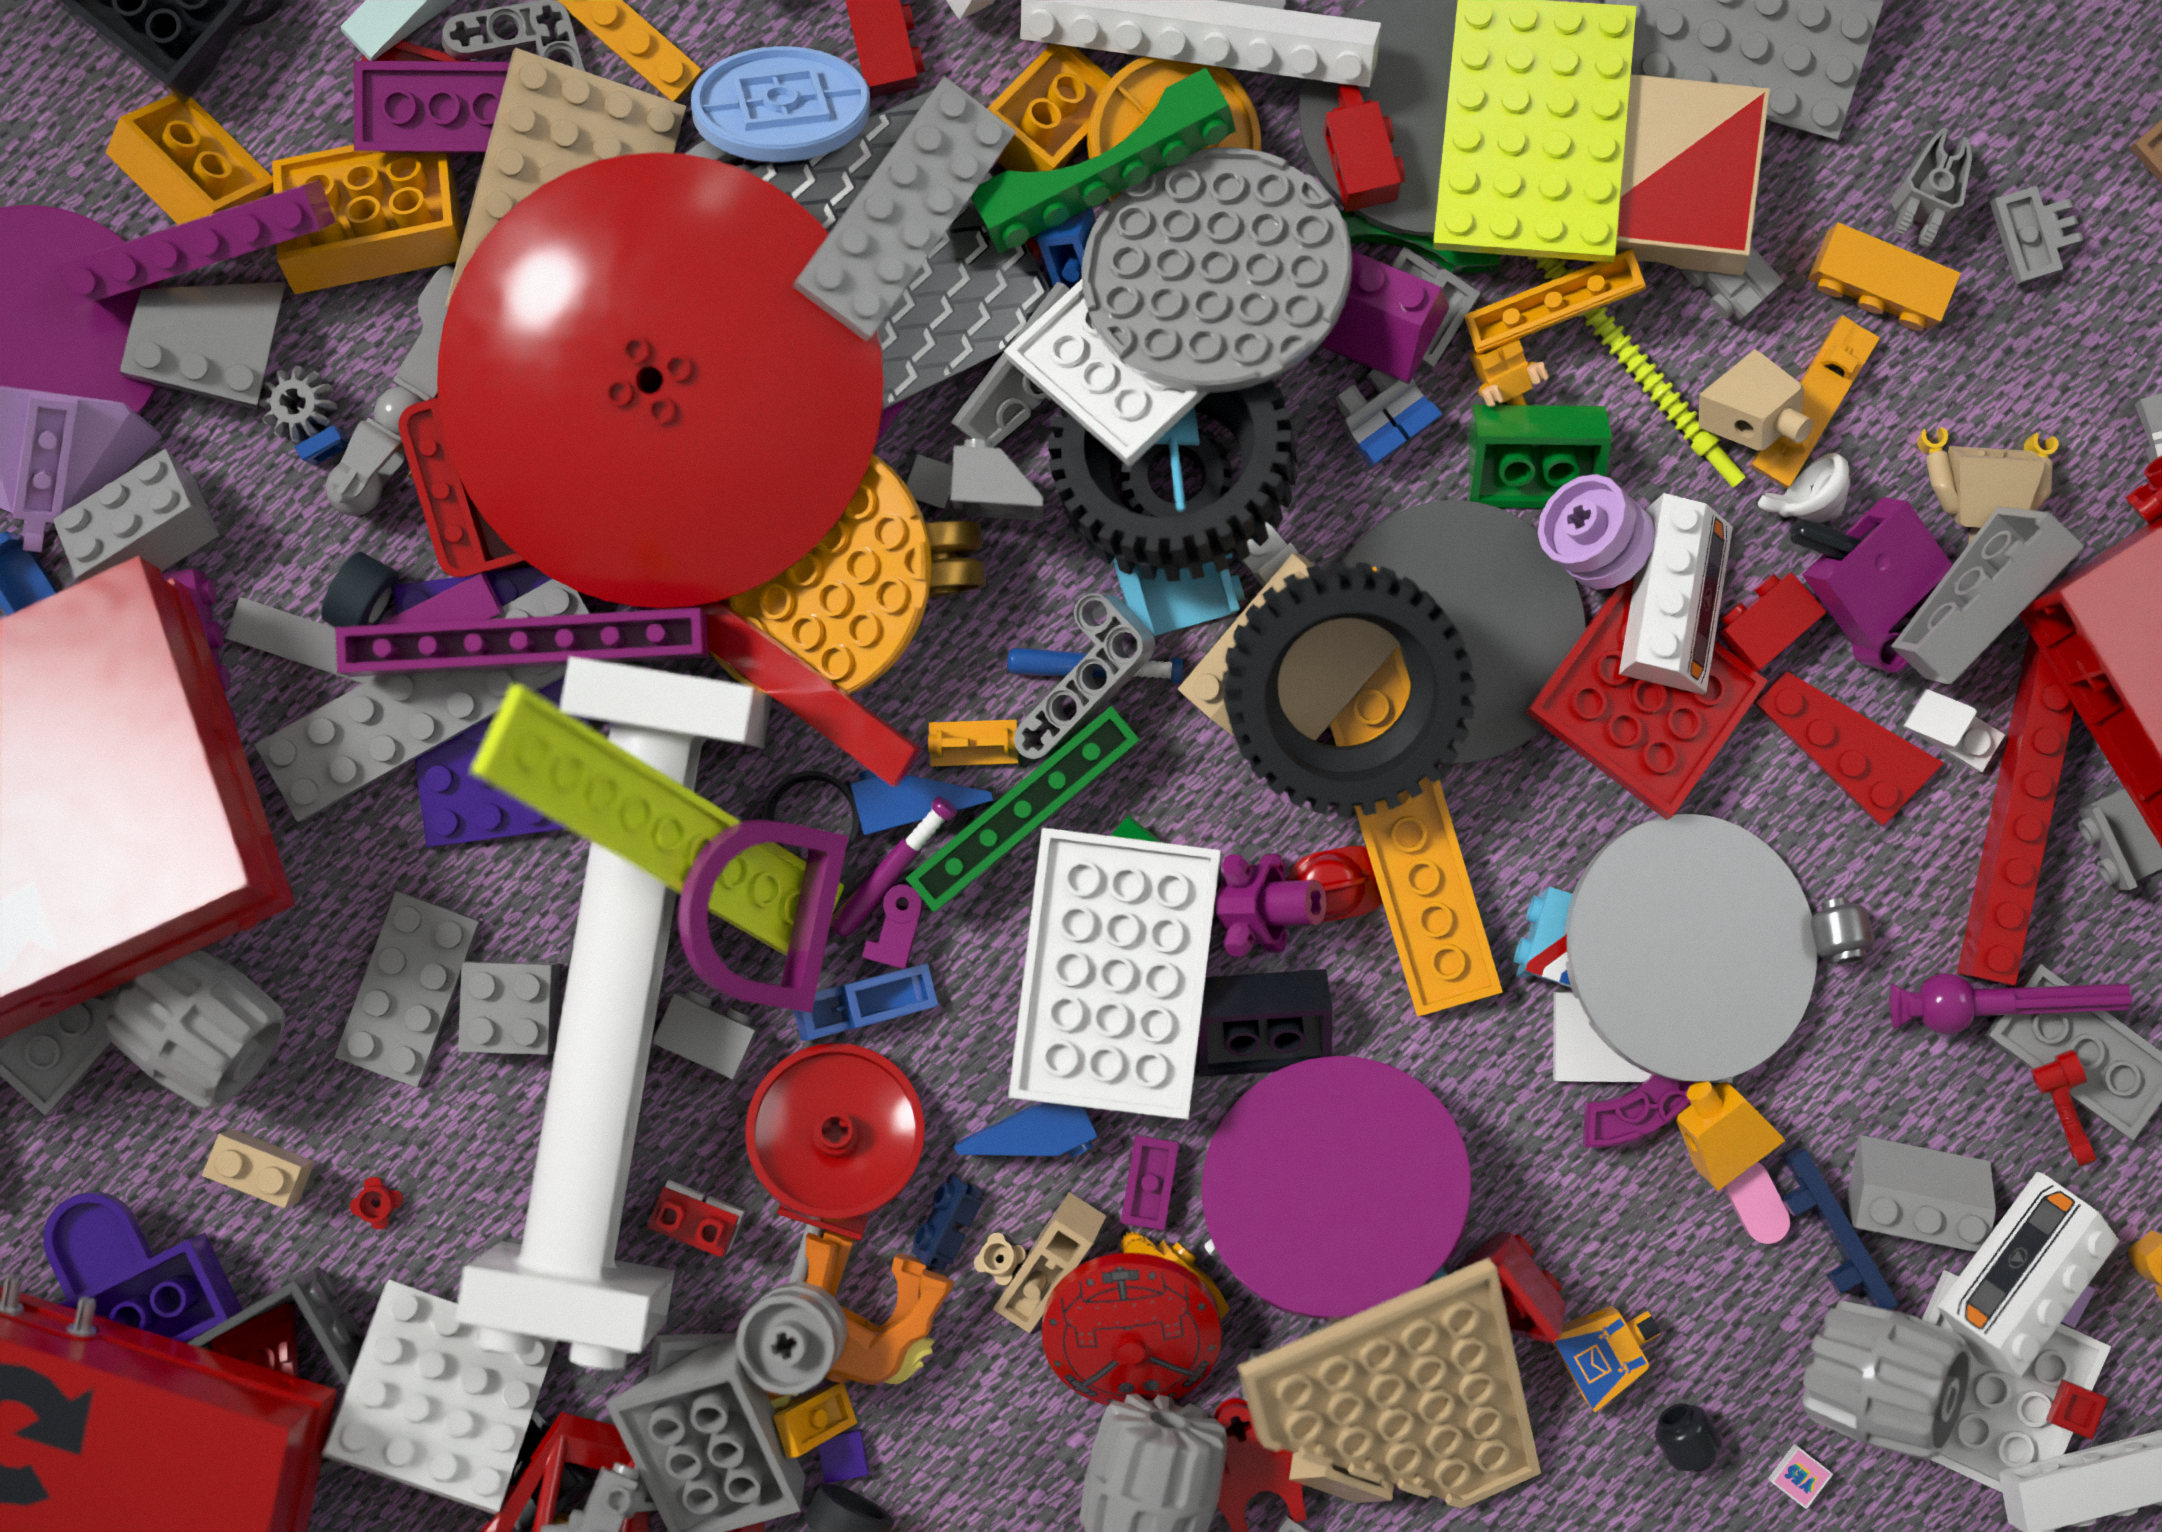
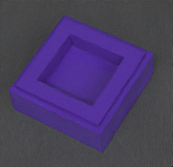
[818,1428,869,1484]

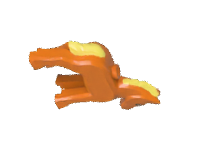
[735,1231,955,1411]

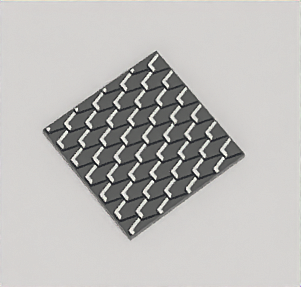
[748,89,1051,410]

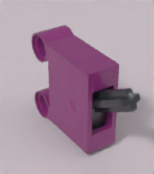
[1789,497,1953,672]

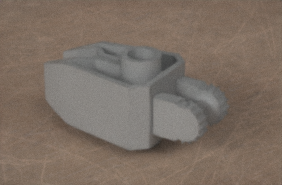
[1890,128,1972,248]

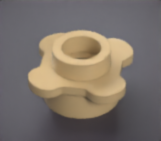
[974,1233,1026,1286]

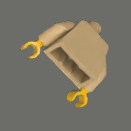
[1917,427,2059,545]

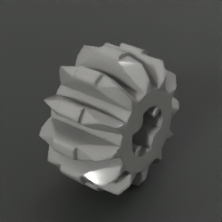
[258,366,338,443]

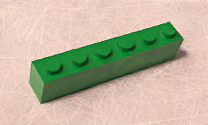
[905,706,1140,912]

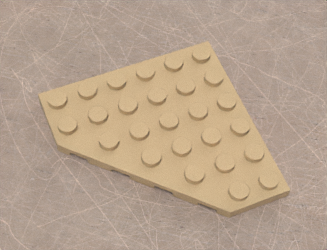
[1237,1258,1541,1509]

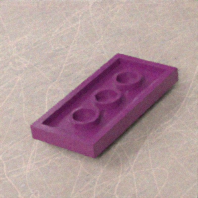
[354,61,510,154]

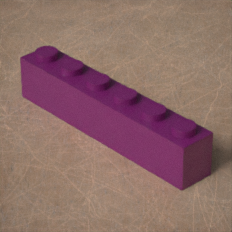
[56,179,336,308]

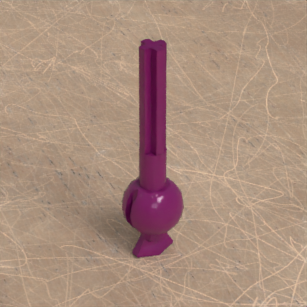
[1888,973,2132,1035]

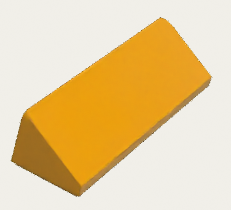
[1464,249,1647,355]

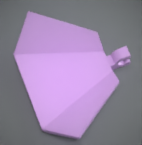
[0,386,162,552]

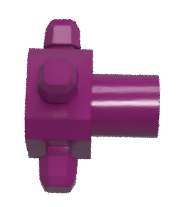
[1216,853,1327,957]

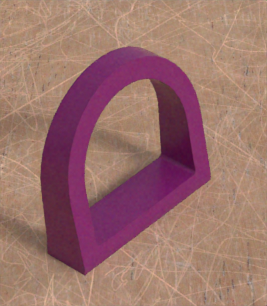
[679,819,849,1013]

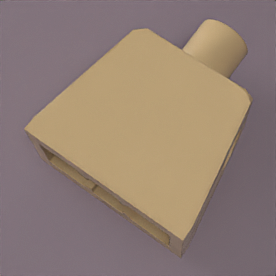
[1698,349,1813,451]

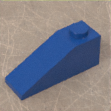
[850,770,994,835]
[954,1101,1098,1158]

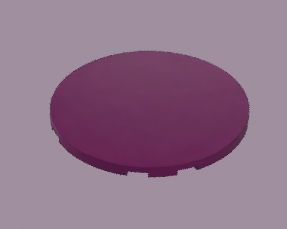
[0,205,159,415]
[1202,1056,1472,1321]

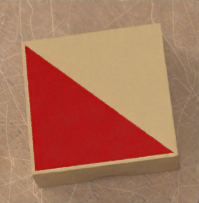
[1615,74,1770,276]

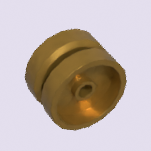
[925,521,986,597]

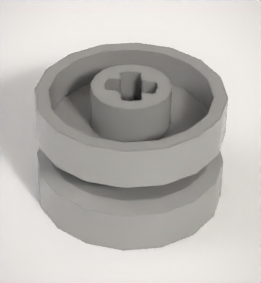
[736,1281,848,1395]

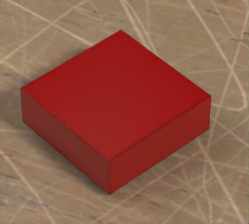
[2046,1379,2109,1440]

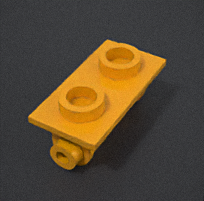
[928,720,1018,767]

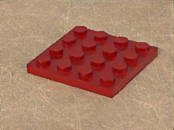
[1525,578,1768,820]

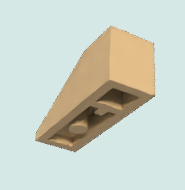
[993,1192,1106,1333]

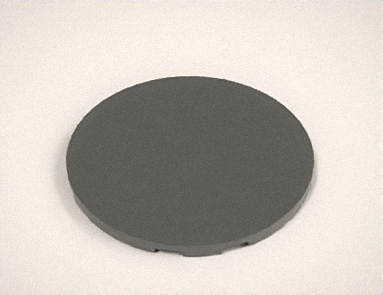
[1298,0,1458,239]
[1343,500,1586,764]

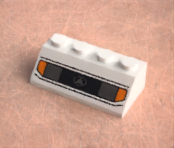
[1619,493,1733,694]
[1937,1172,2119,1378]

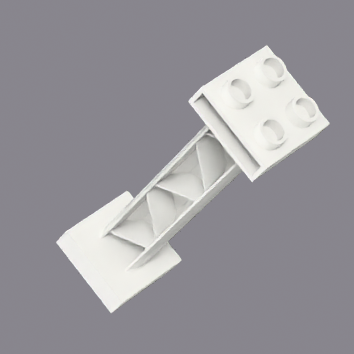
[455,657,772,1369]

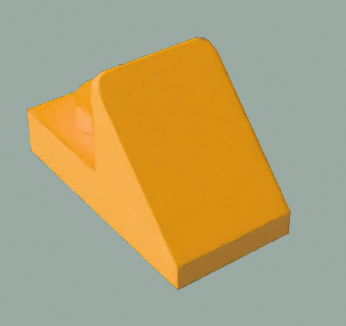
[773,1383,857,1458]

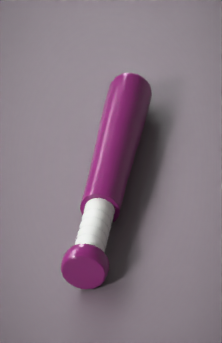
[830,796,957,937]

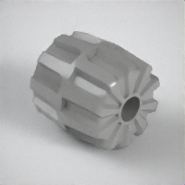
[105,948,286,1110]
[1802,1300,1971,1460]
[1080,1394,1227,1532]

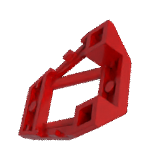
[481,1411,649,1532]

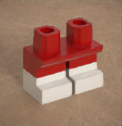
[647,1180,746,1258]

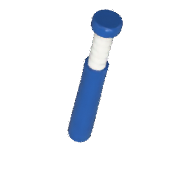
[1007,648,1183,684]

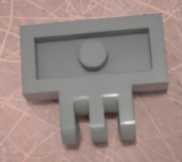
[1990,186,2084,285]

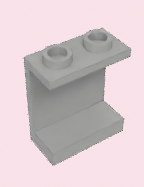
[2078,788,2162,890]

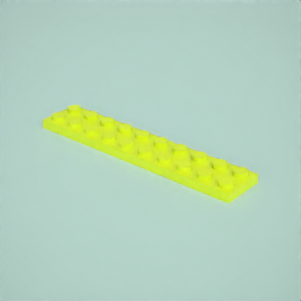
[471,685,844,956]

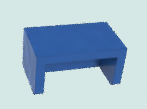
[0,531,59,616]

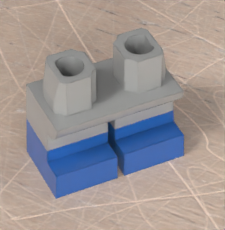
[1334,369,1442,469]

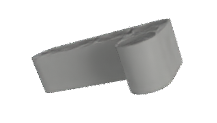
[1014,593,1156,759]

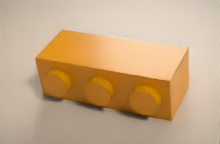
[1808,222,1961,331]

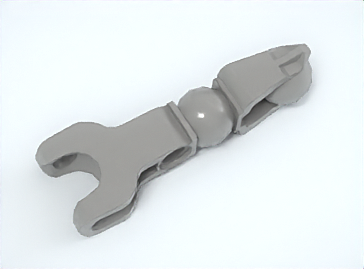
[326,266,454,516]

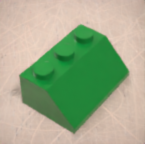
[1468,405,1612,508]

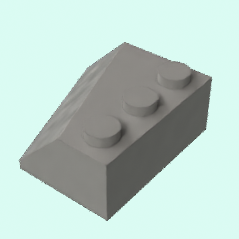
[120,281,286,409]

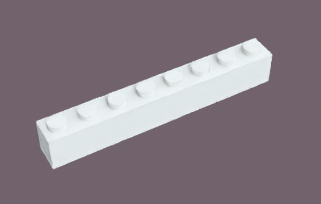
[1020,0,1381,87]

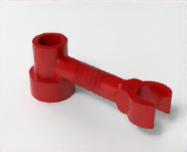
[2031,1049,2096,1167]

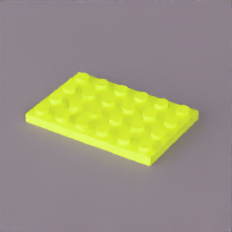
[1433,0,1637,263]

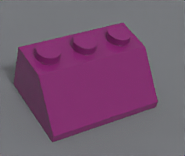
[1318,250,1450,384]

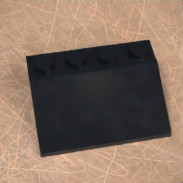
[52,0,252,105]

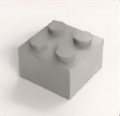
[458,960,560,1055]

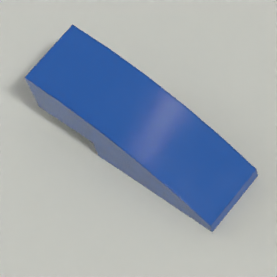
[793,963,938,1041]

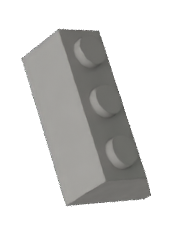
[951,439,1044,521]
[1844,1135,1996,1252]

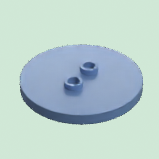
[691,46,870,162]

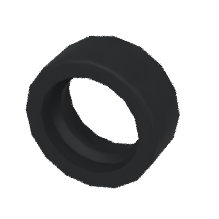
[804,1484,894,1532]

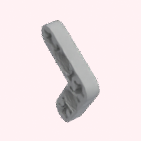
[442,0,585,71]

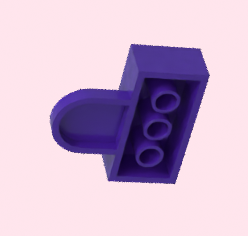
[43,1192,243,1342]

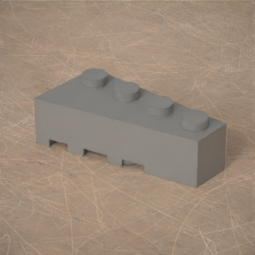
[1891,506,2085,685]

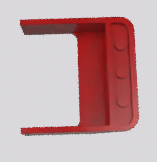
[398,397,528,578]

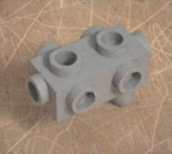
[541,1462,642,1532]

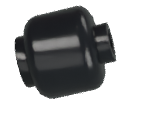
[1654,1403,1722,1472]

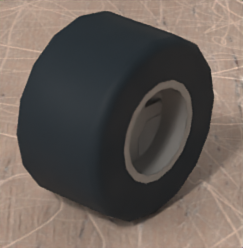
[321,552,399,627]

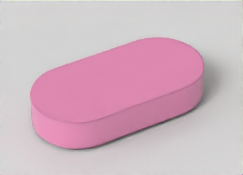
[1724,1162,1790,1244]

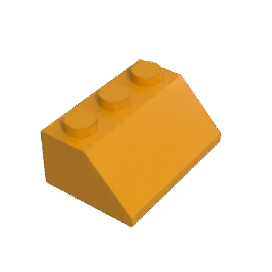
[106,95,273,224]

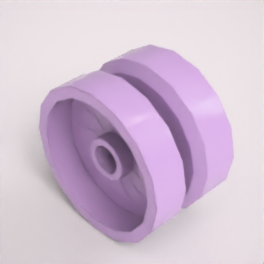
[1538,474,1655,590]

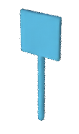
[1154,406,1199,512]

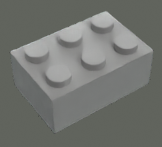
[53,449,219,582]

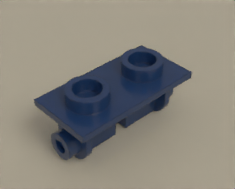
[912,1173,984,1270]

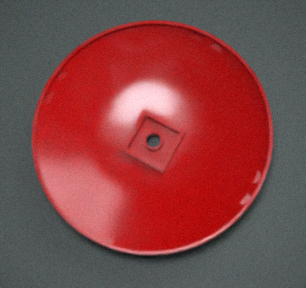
[437,152,885,608]

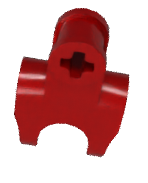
[1214,1397,1307,1532]

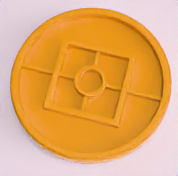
[1087,56,1261,203]

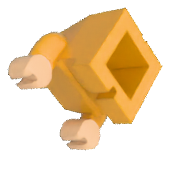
[1467,339,1549,407]

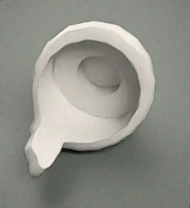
[1758,453,1850,523]

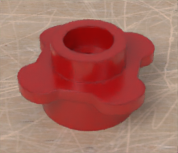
[350,1176,403,1230]

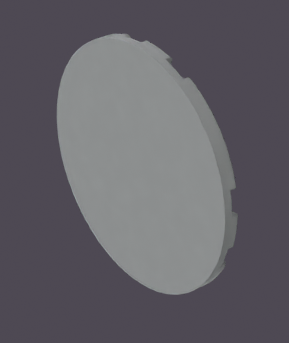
[1081,147,1352,392]
[1564,814,1817,1082]

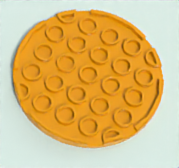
[708,454,931,697]

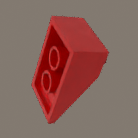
[1459,1232,1566,1343]

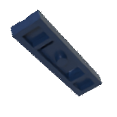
[1781,1146,1899,1309]

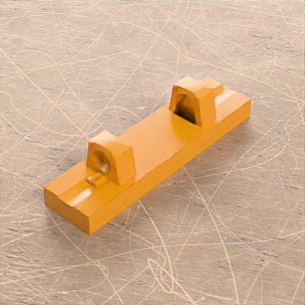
[1749,315,1880,489]

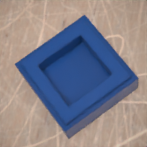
[294,425,350,466]

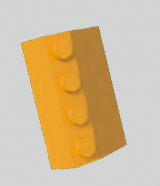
[272,145,465,294]

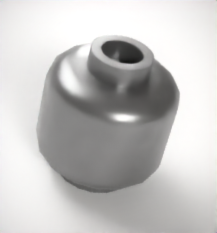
[1810,897,1874,966]

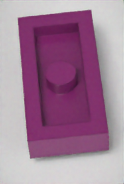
[1120,1134,1179,1231]

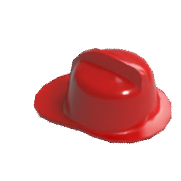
[1286,846,1383,922]

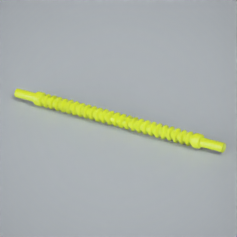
[1528,256,1746,488]

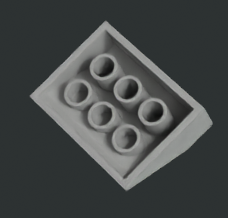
[607,1339,805,1532]

